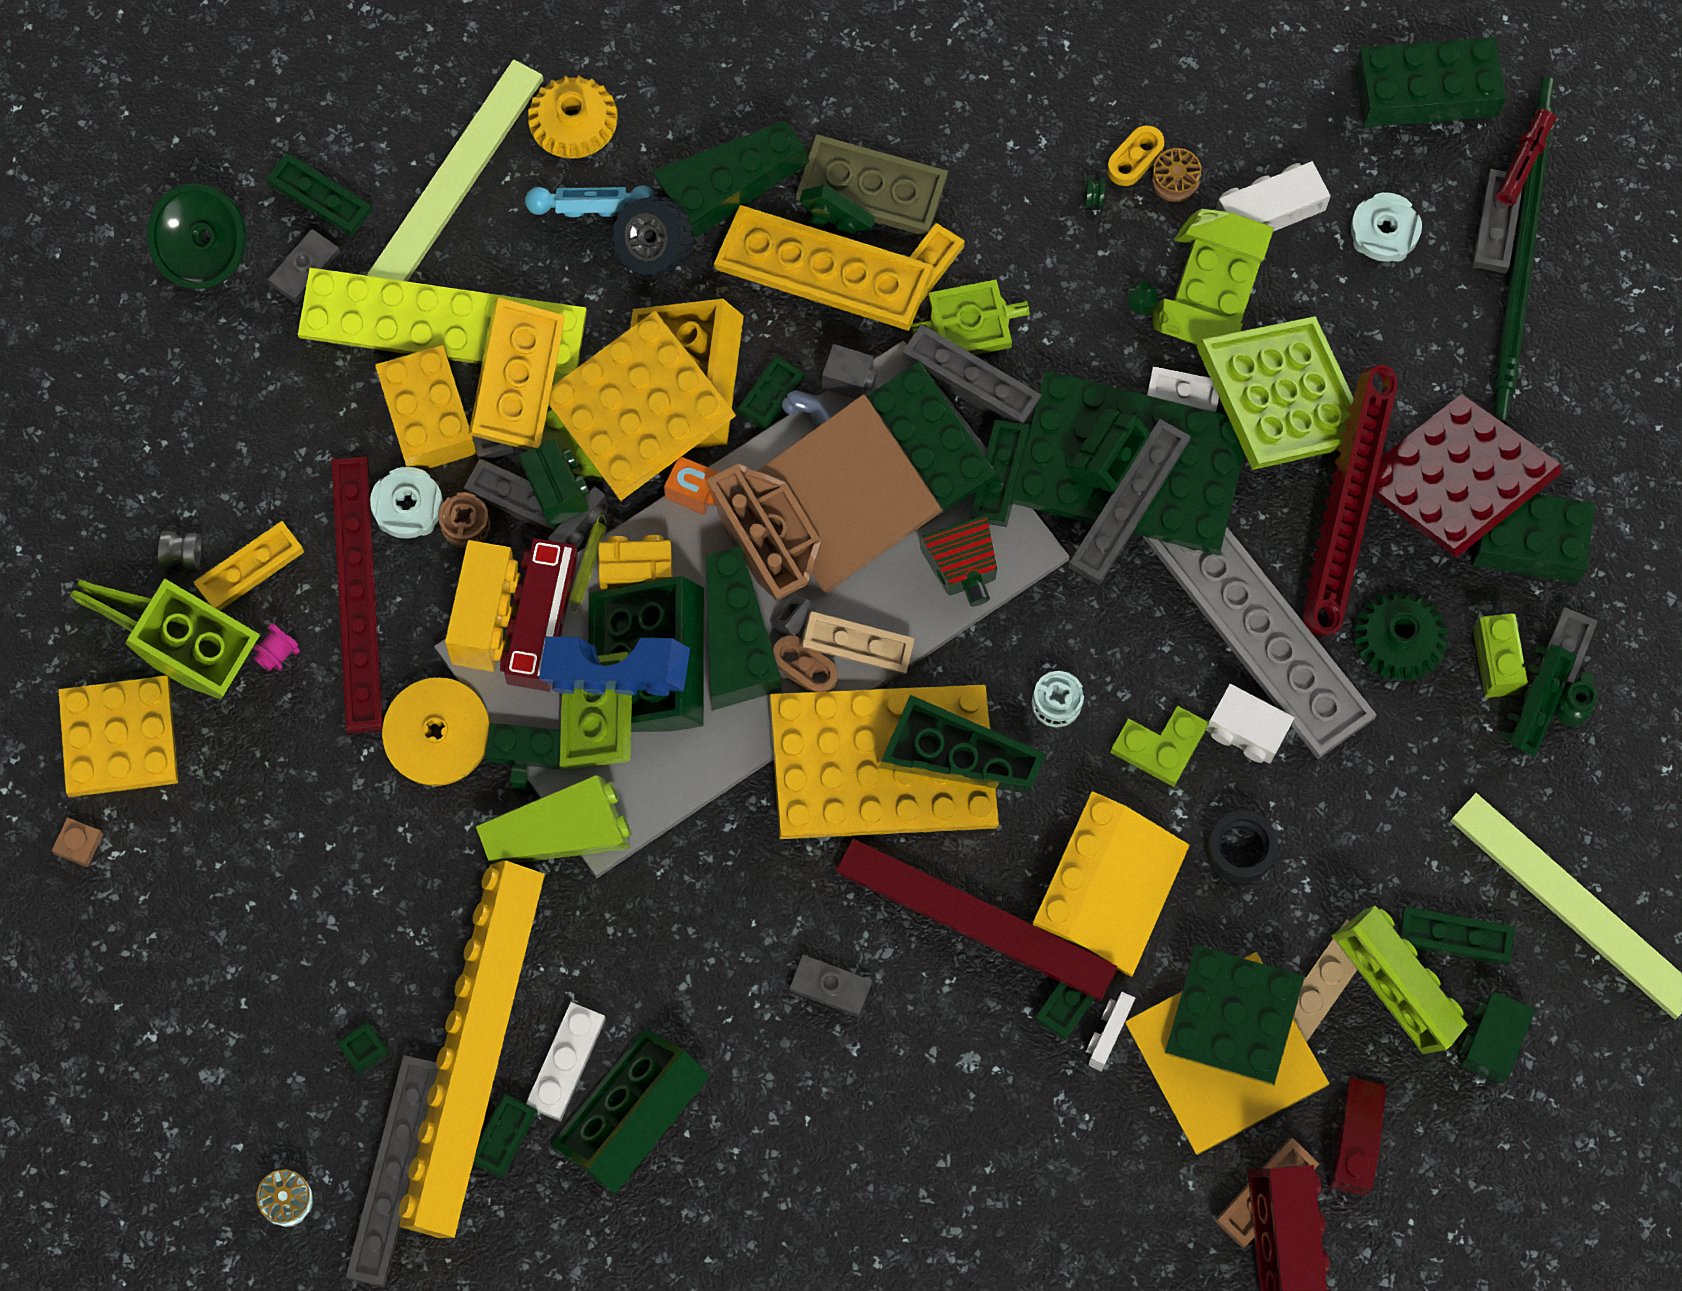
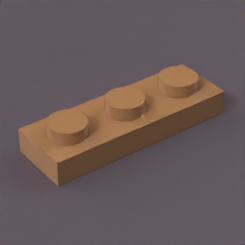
[1214,1138,1319,1247]

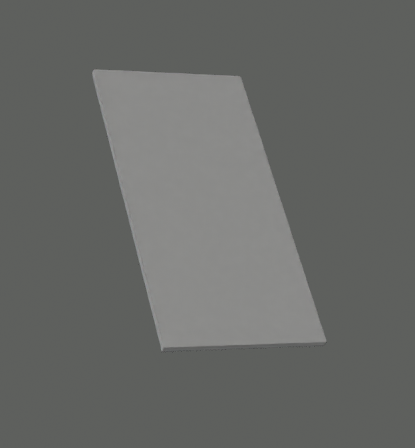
[434,340,1070,879]

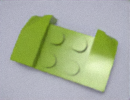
[1152,209,1274,345]

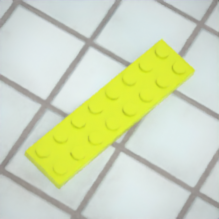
[298,268,587,374]

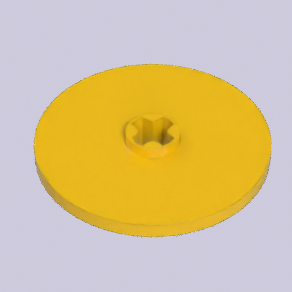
[382,677,490,786]

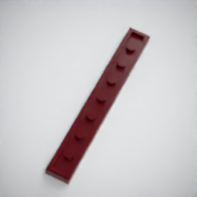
[331,456,383,734]
[836,839,1118,1001]

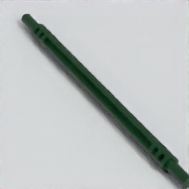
[1494,77,1554,425]

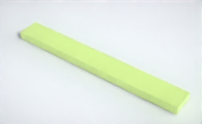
[367,59,543,282]
[1450,793,1682,1020]

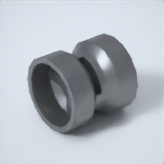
[158,531,201,569]

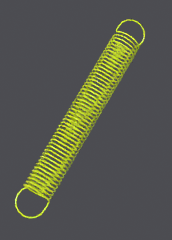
[569,515,607,613]

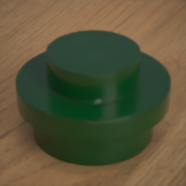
[1128,280,1158,316]

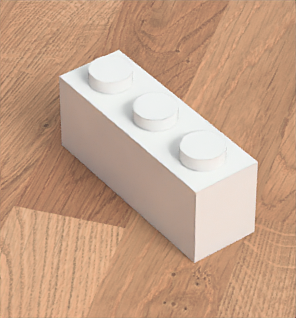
[1216,161,1330,231]

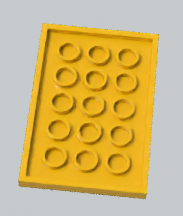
[769,685,999,839]

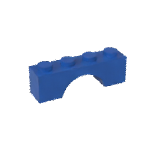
[539,636,690,696]

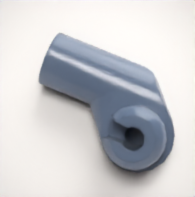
[782,390,831,427]

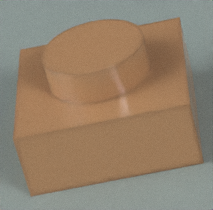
[52,818,103,867]

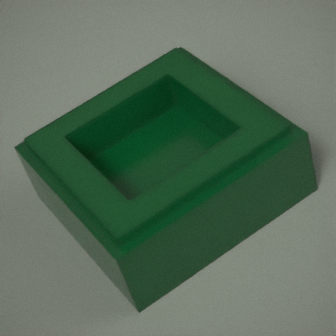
[336,1021,389,1075]

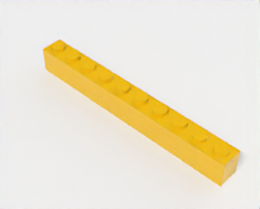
[399,860,545,1238]

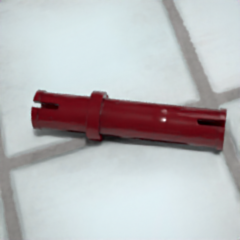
[1495,109,1557,206]

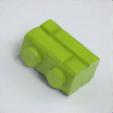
[1473,614,1528,698]

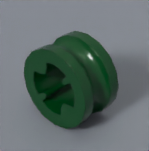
[1085,177,1105,209]

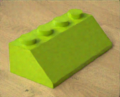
[1332,906,1468,1054]

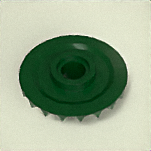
[1354,590,1448,681]

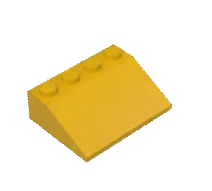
[630,299,744,448]
[1033,791,1190,977]

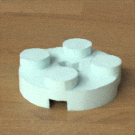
[1351,193,1422,262]
[370,467,443,538]

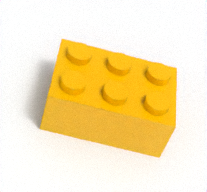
[375,345,477,470]
[445,540,521,672]

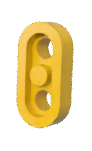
[1107,125,1164,186]

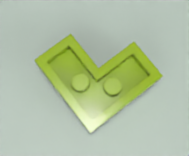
[1110,706,1209,787]

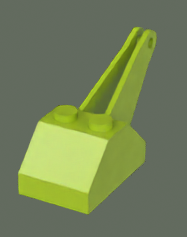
[70,578,260,700]

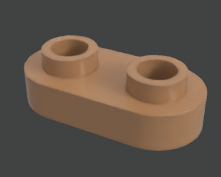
[773,636,838,692]

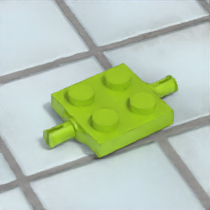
[911,280,1030,355]

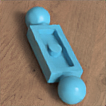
[525,186,656,217]

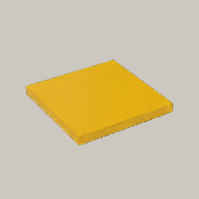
[1125,952,1329,1155]

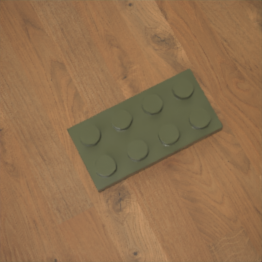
[796,134,948,236]

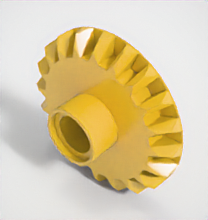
[528,75,618,159]

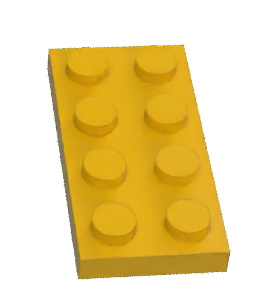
[468,297,565,450]

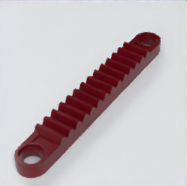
[1303,364,1397,636]

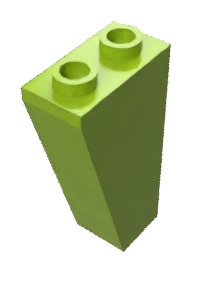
[476,775,632,863]

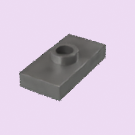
[268,229,340,304]
[790,955,872,1017]

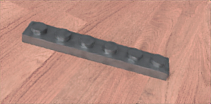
[346,1055,438,1287]

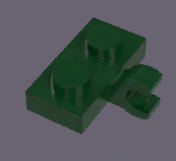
[799,184,875,235]
[485,723,561,791]

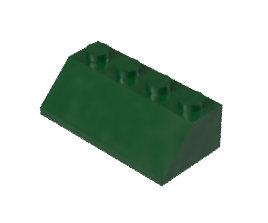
[550,1029,710,1194]

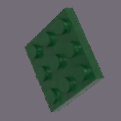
[1165,945,1305,1086]

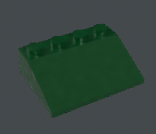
[588,576,704,732]

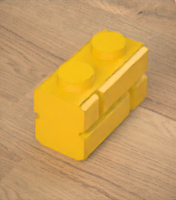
[598,535,672,591]

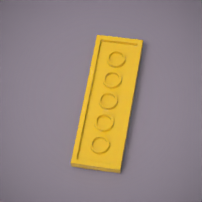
[714,205,934,331]

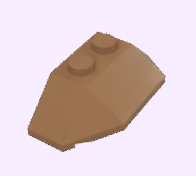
[706,463,821,601]

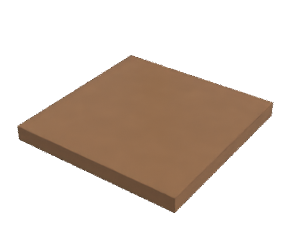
[757,394,944,593]

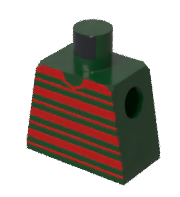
[920,515,997,607]

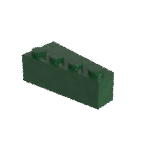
[652,120,810,239]
[706,546,782,711]
[878,695,1046,794]

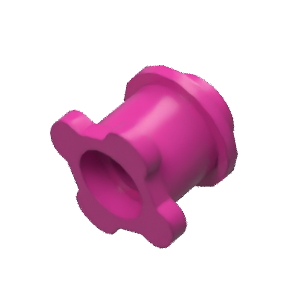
[253,623,300,671]

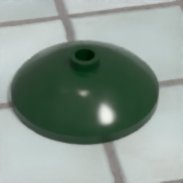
[147,184,246,289]

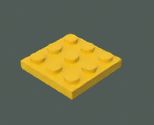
[59,676,178,797]

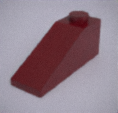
[1328,1077,1387,1196]

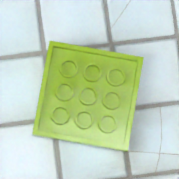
[1196,316,1354,470]

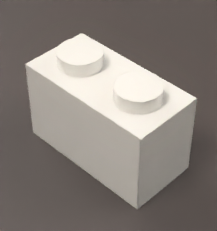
[1206,684,1295,764]

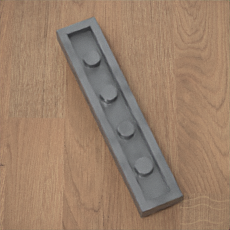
[1068,419,1191,585]

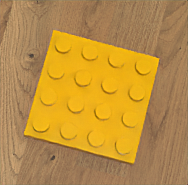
[549,311,736,501]

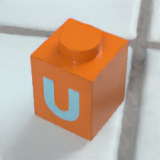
[664,457,718,515]

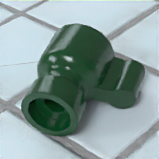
[1554,672,1597,727]

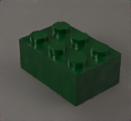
[1472,493,1595,584]

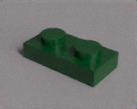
[1035,982,1095,1041]

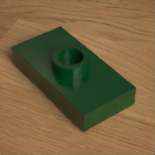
[737,355,805,431]
[473,1093,538,1179]

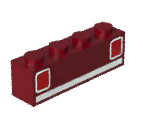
[500,538,578,692]

